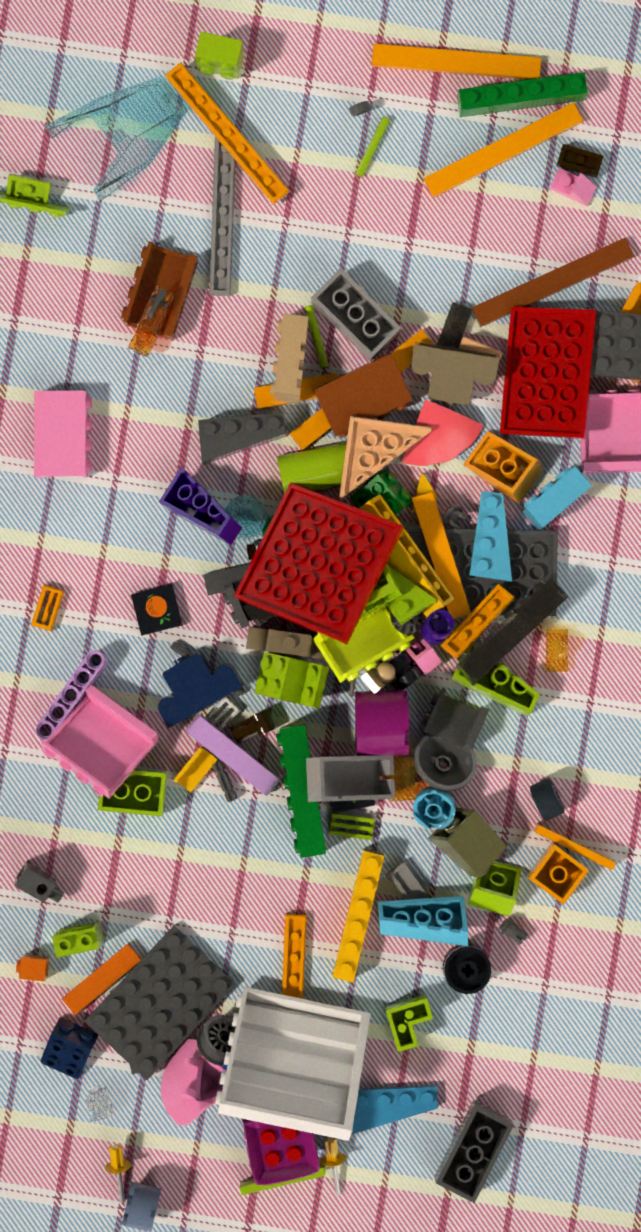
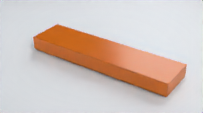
[62,943,142,1015]

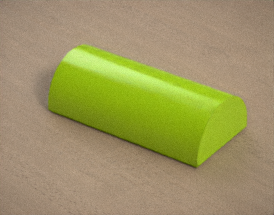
[277,442,368,494]

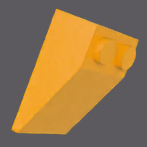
[463,431,544,503]

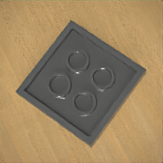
[591,311,641,380]

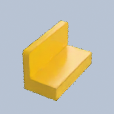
[173,746,218,793]

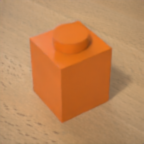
[16,954,50,981]

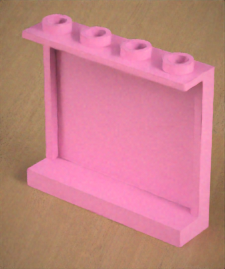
[580,389,641,473]
[41,684,159,799]

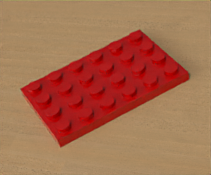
[500,307,597,439]

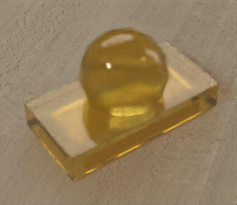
[546,629,569,672]

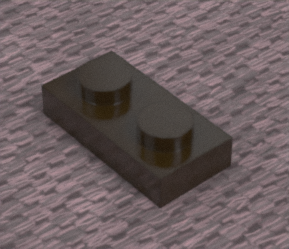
[556,144,603,178]

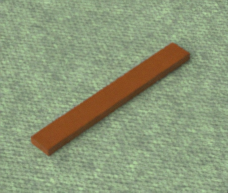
[472,237,634,328]

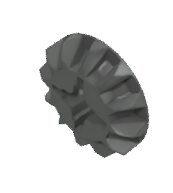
[390,612,424,635]

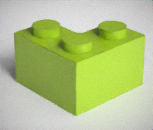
[385,994,433,1052]

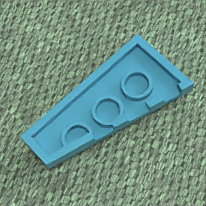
[469,491,512,582]

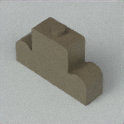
[412,342,500,406]
[246,627,326,660]

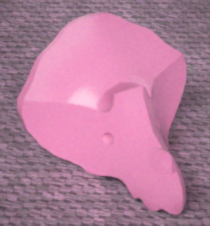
[161,1039,226,1126]

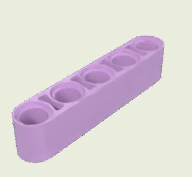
[36,650,108,740]
[185,714,280,796]

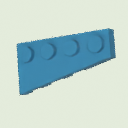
[353,1085,438,1134]

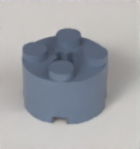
[121,1182,161,1232]

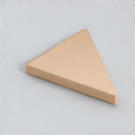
[339,416,432,498]

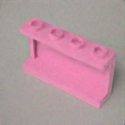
[34,391,92,478]

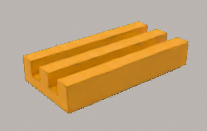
[31,585,65,632]

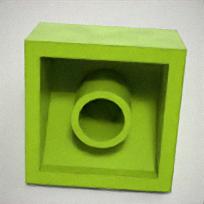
[468,861,522,916]

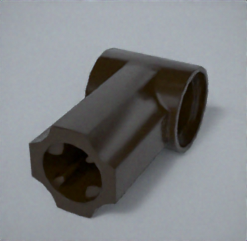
[230,709,276,744]

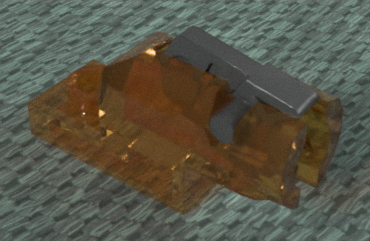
[128,286,175,357]

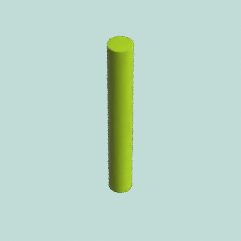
[355,117,390,177]
[305,305,329,369]

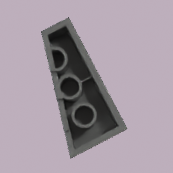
[198,412,286,465]

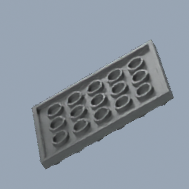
[85,925,236,1080]

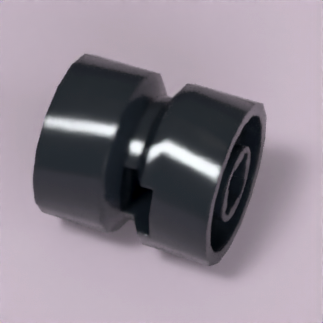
[390,651,424,690]

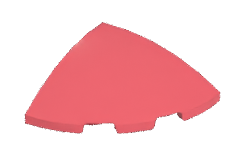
[401,399,483,466]

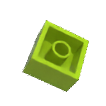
[195,31,244,80]

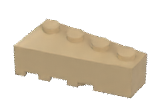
[270,314,309,404]

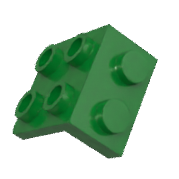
[351,468,413,515]

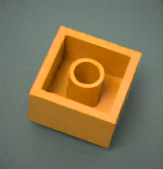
[526,842,589,905]

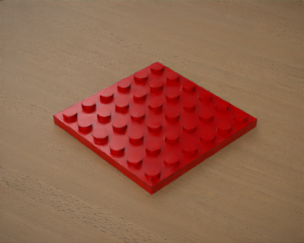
[234,483,404,645]

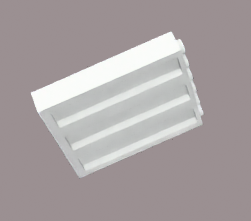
[215,987,371,1141]

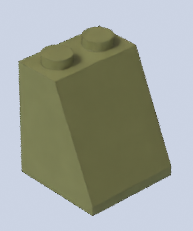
[428,808,507,878]

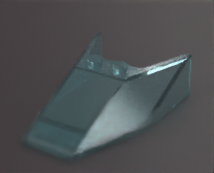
[45,76,188,202]

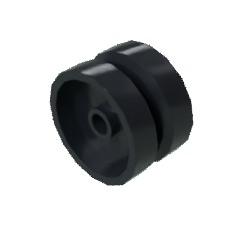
[442,943,492,994]

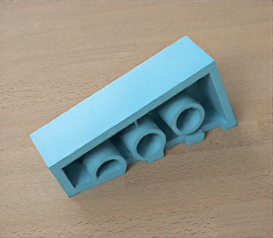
[378,896,468,946]

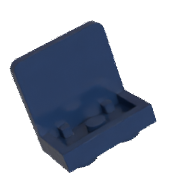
[40,1017,98,1079]

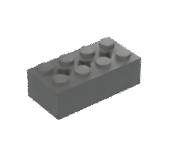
[434,1100,514,1203]

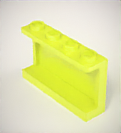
[313,604,415,683]

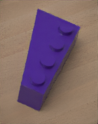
[159,466,242,545]

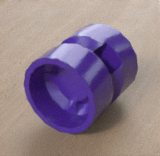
[421,610,455,645]

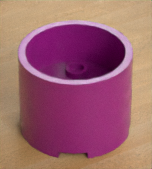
[355,690,409,756]

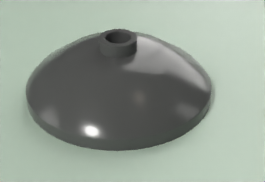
[414,734,477,791]

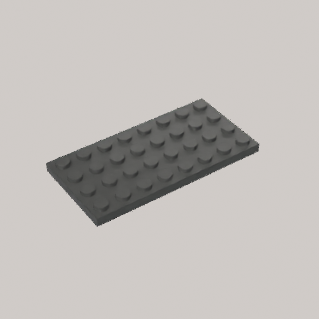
[387,528,558,616]

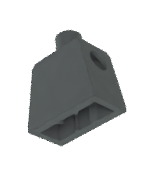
[15,861,64,903]

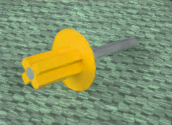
[320,1137,347,1195]
[105,1144,131,1203]

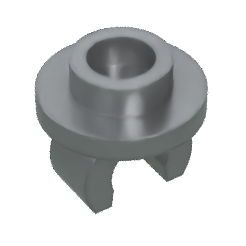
[443,505,466,528]

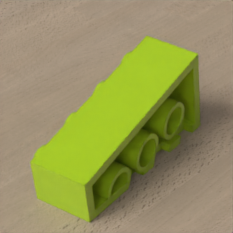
[450,642,540,716]

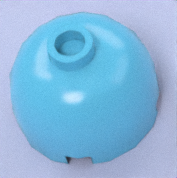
[413,786,456,829]

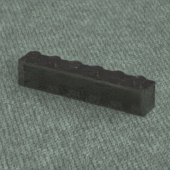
[455,578,569,686]

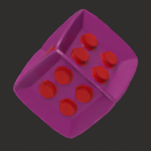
[241,1118,320,1185]

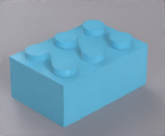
[522,466,592,531]

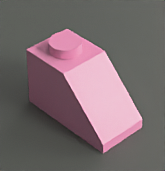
[405,631,442,675]

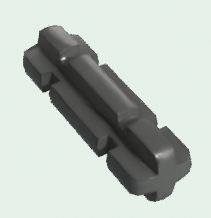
[212,761,237,802]

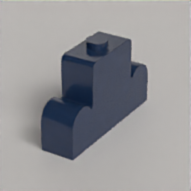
[158,652,245,728]

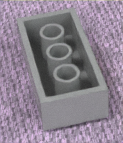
[311,268,401,362]

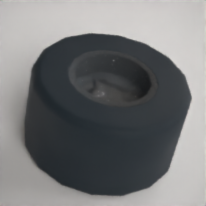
[530,778,565,821]

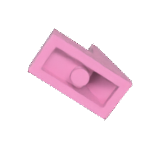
[549,168,597,206]

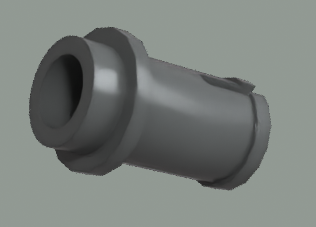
[499,919,528,945]

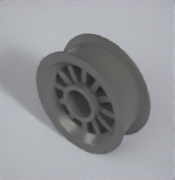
[196,1015,236,1066]

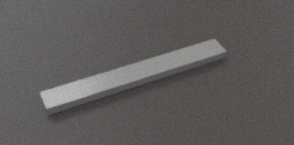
[209,137,235,297]

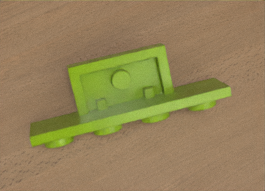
[0,173,70,217]

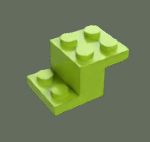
[254,652,329,709]

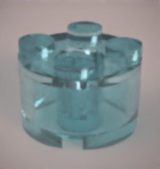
[225,495,268,540]

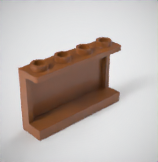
[121,241,199,340]
[312,353,412,438]

